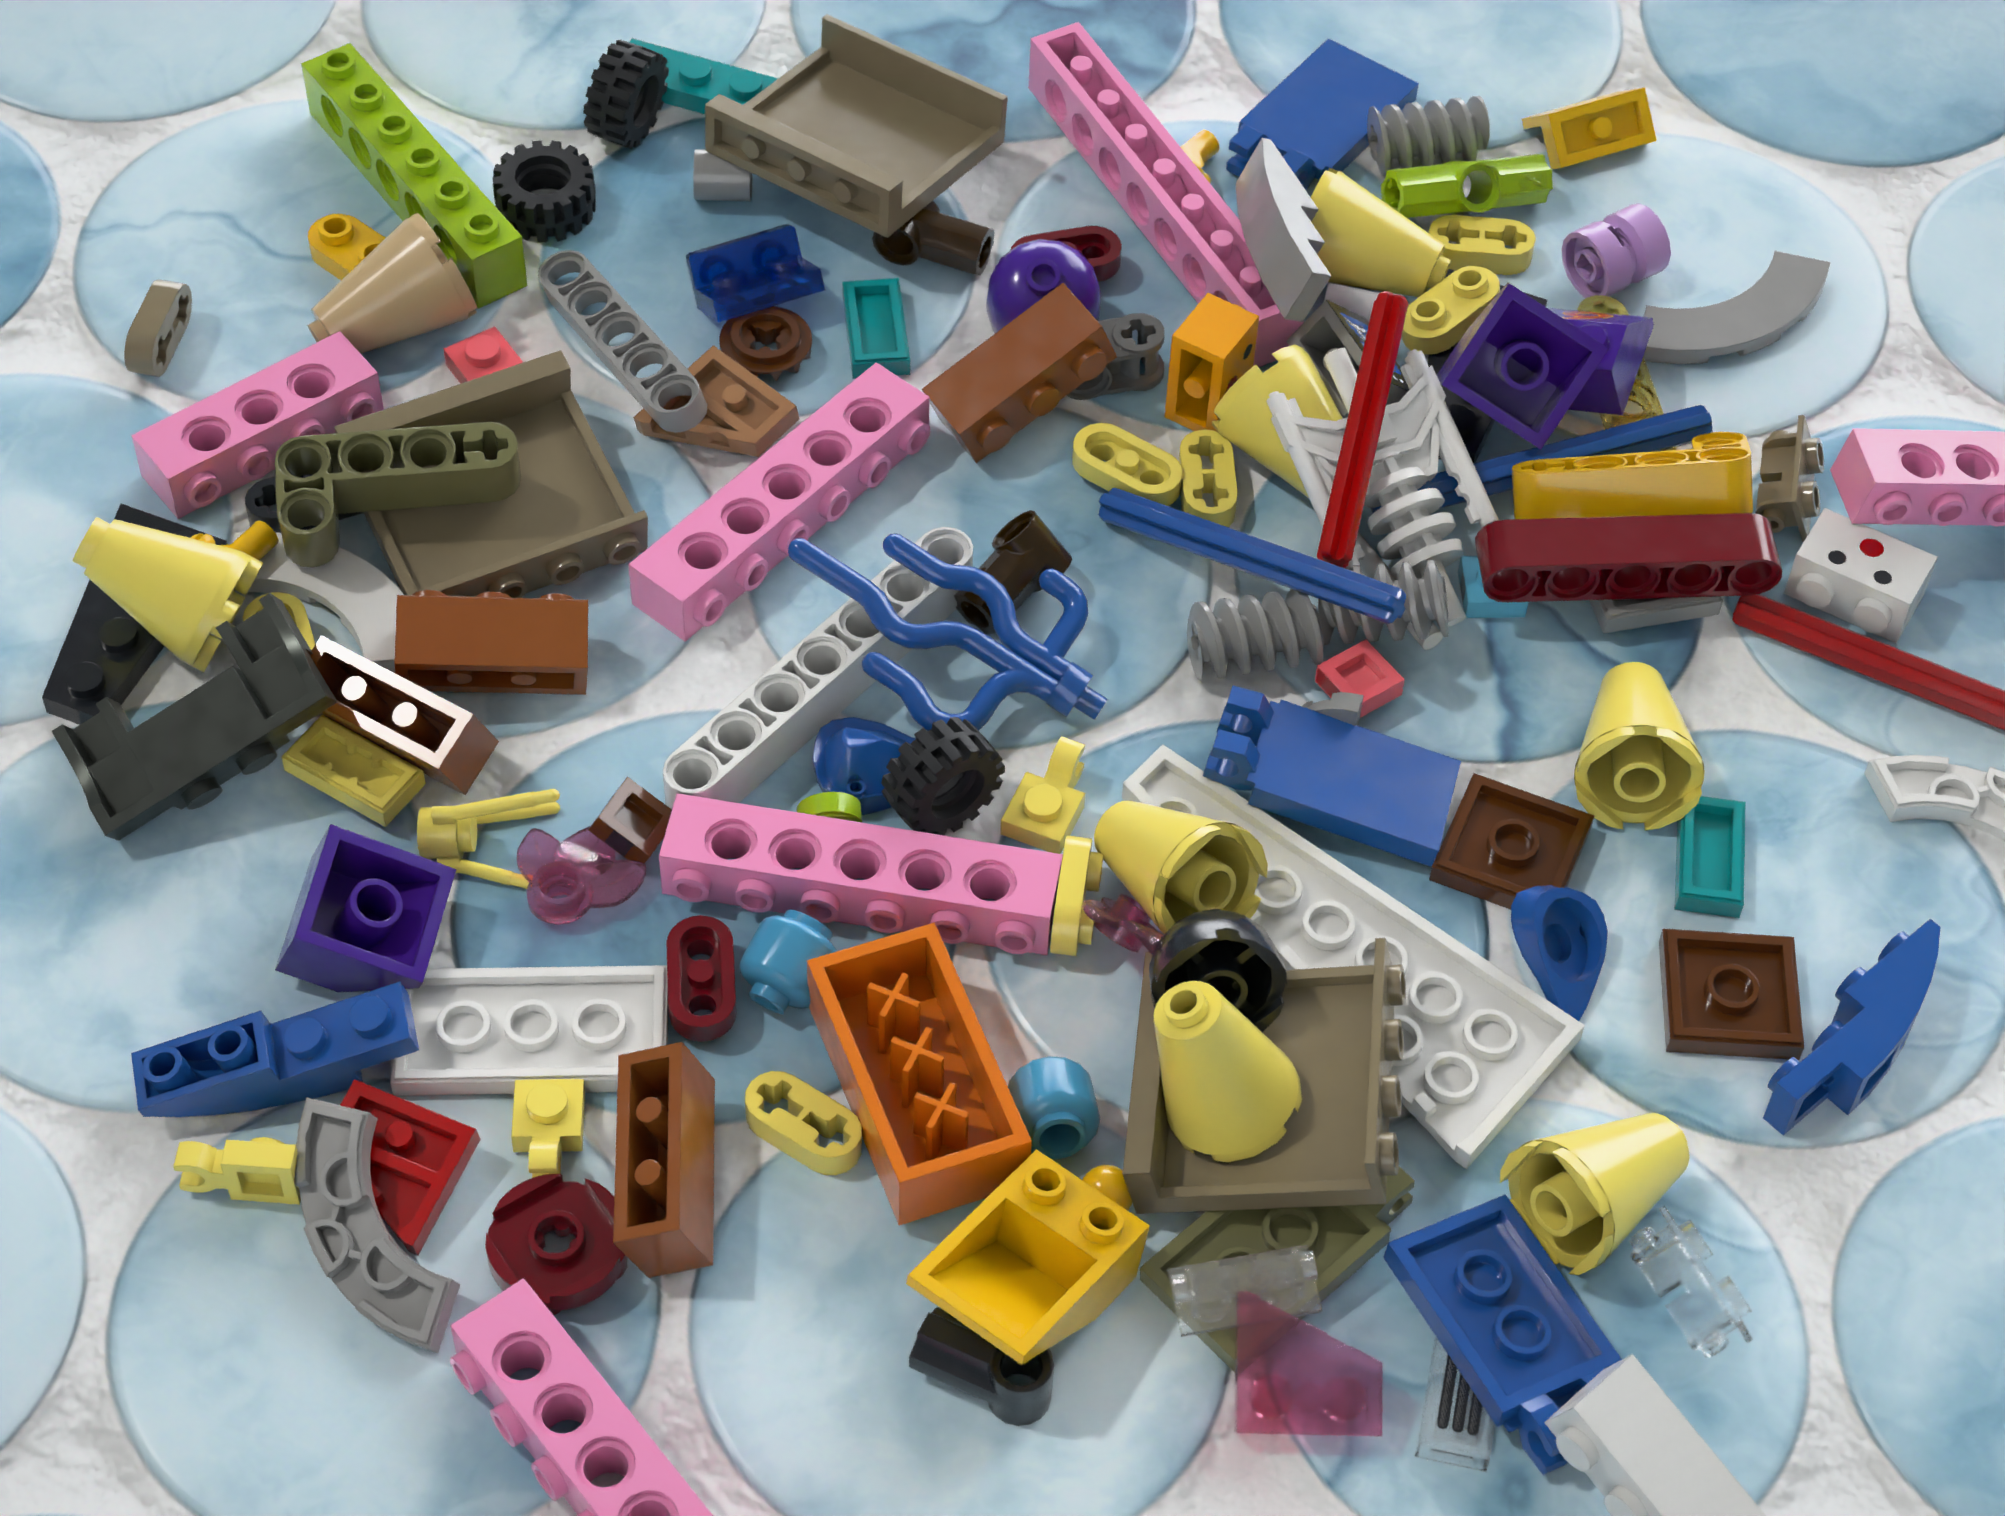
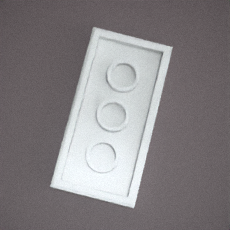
[390,965,668,1096]

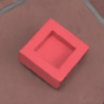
[443,326,523,384]
[1315,639,1405,718]

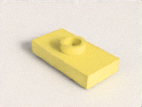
[281,715,426,827]

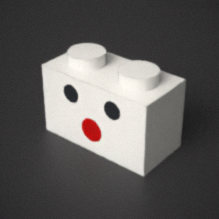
[1784,508,1938,643]

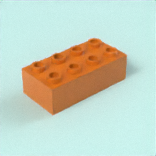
[807,922,1032,1226]

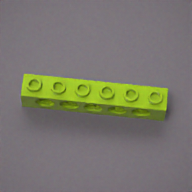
[301,43,528,309]

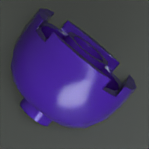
[986,239,1101,333]

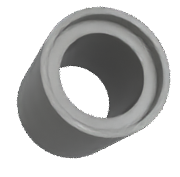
[693,149,752,201]

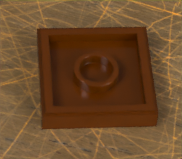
[1429,773,1595,910]
[1659,929,1804,1060]

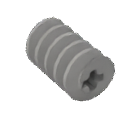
[1367,96,1490,176]
[1318,560,1449,645]
[1187,589,1324,681]

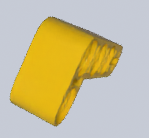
[1512,432,1753,519]

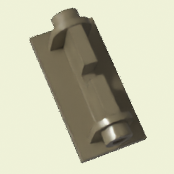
[1755,415,1824,542]

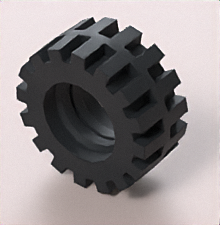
[583,40,669,149]
[492,140,596,243]
[881,717,1005,836]

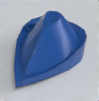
[813,717,915,816]
[1511,885,1608,1021]

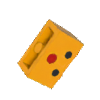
[1164,293,1259,431]

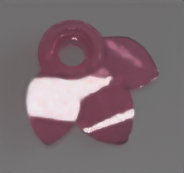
[517,826,646,925]
[1081,894,1164,955]

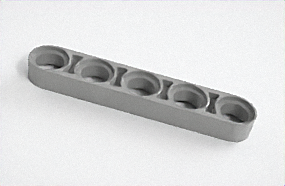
[538,250,707,433]

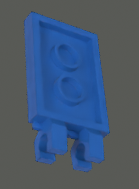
[1226,38,1419,190]
[1202,686,1461,867]
[1383,1194,1622,1475]

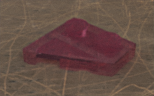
[1234,1291,1383,1436]

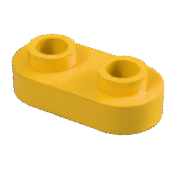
[308,214,385,280]

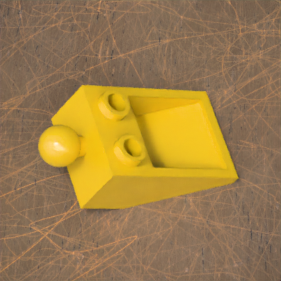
[906,1149,1150,1365]

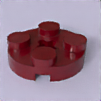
[485,1174,628,1316]

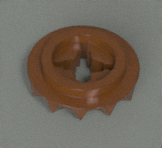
[719,305,812,382]

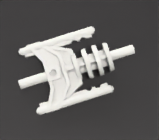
[1266,348,1499,627]

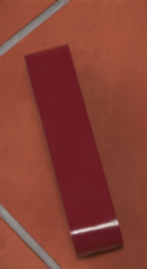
[1475,513,1782,603]

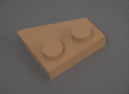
[634,345,800,457]

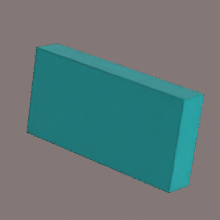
[842,278,910,379]
[1674,796,1746,918]

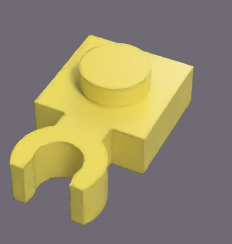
[173,1137,301,1205]

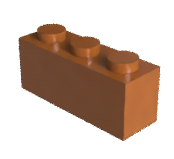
[922,283,1117,464]
[395,590,588,695]
[310,635,499,795]
[613,1042,715,1278]

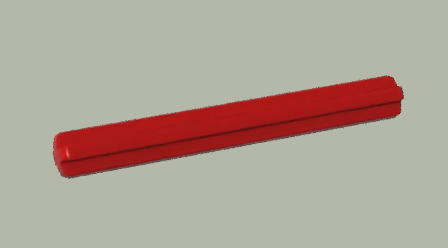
[1317,291,1408,568]
[1732,594,2005,731]

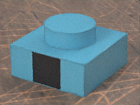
[1457,556,1529,618]

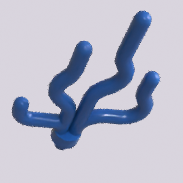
[788,533,1108,731]

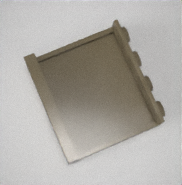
[705,14,1008,238]
[334,350,648,598]
[1122,938,1406,1214]

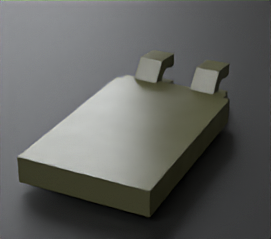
[1140,1166,1415,1375]

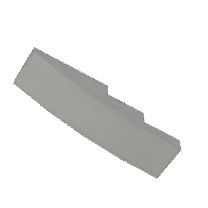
[1235,138,1331,322]

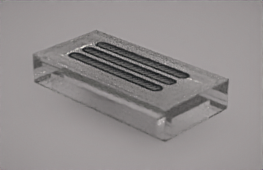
[1414,1335,1495,1472]

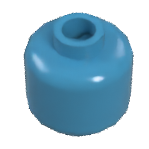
[740,910,837,1014]
[1008,1057,1100,1159]

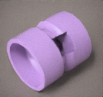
[1561,203,1671,301]

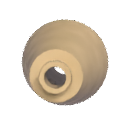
[307,213,477,354]

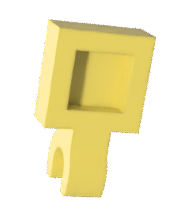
[1001,736,1085,854]
[511,1079,585,1178]

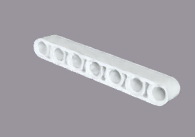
[663,527,973,809]

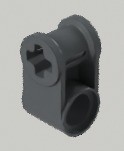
[1067,313,1164,400]

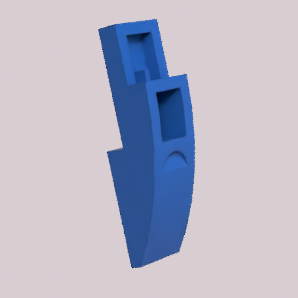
[1763,919,1941,1136]
[131,981,419,1117]

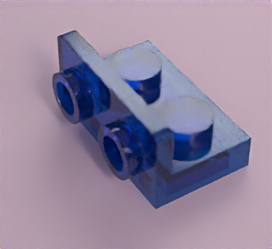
[686,224,825,323]

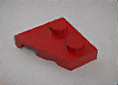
[340,1079,481,1255]

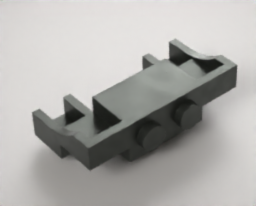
[52,593,337,841]

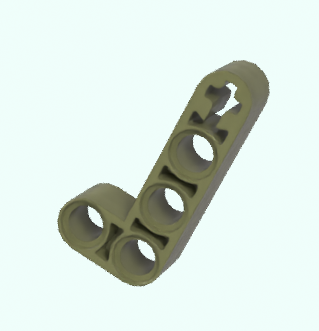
[275,422,521,568]

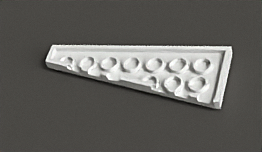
[1122,745,1585,1169]

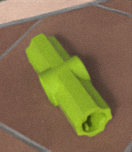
[1381,154,1553,218]

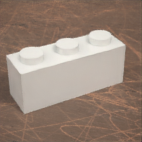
[1544,1354,1766,1516]

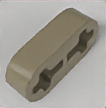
[124,279,192,377]

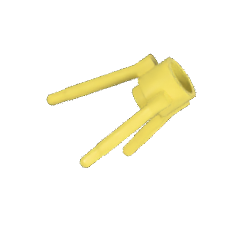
[417,789,560,890]

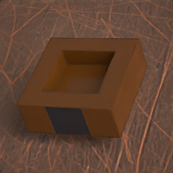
[588,776,672,869]

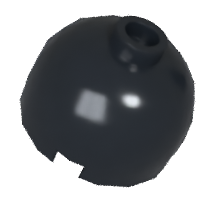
[1149,909,1287,1033]

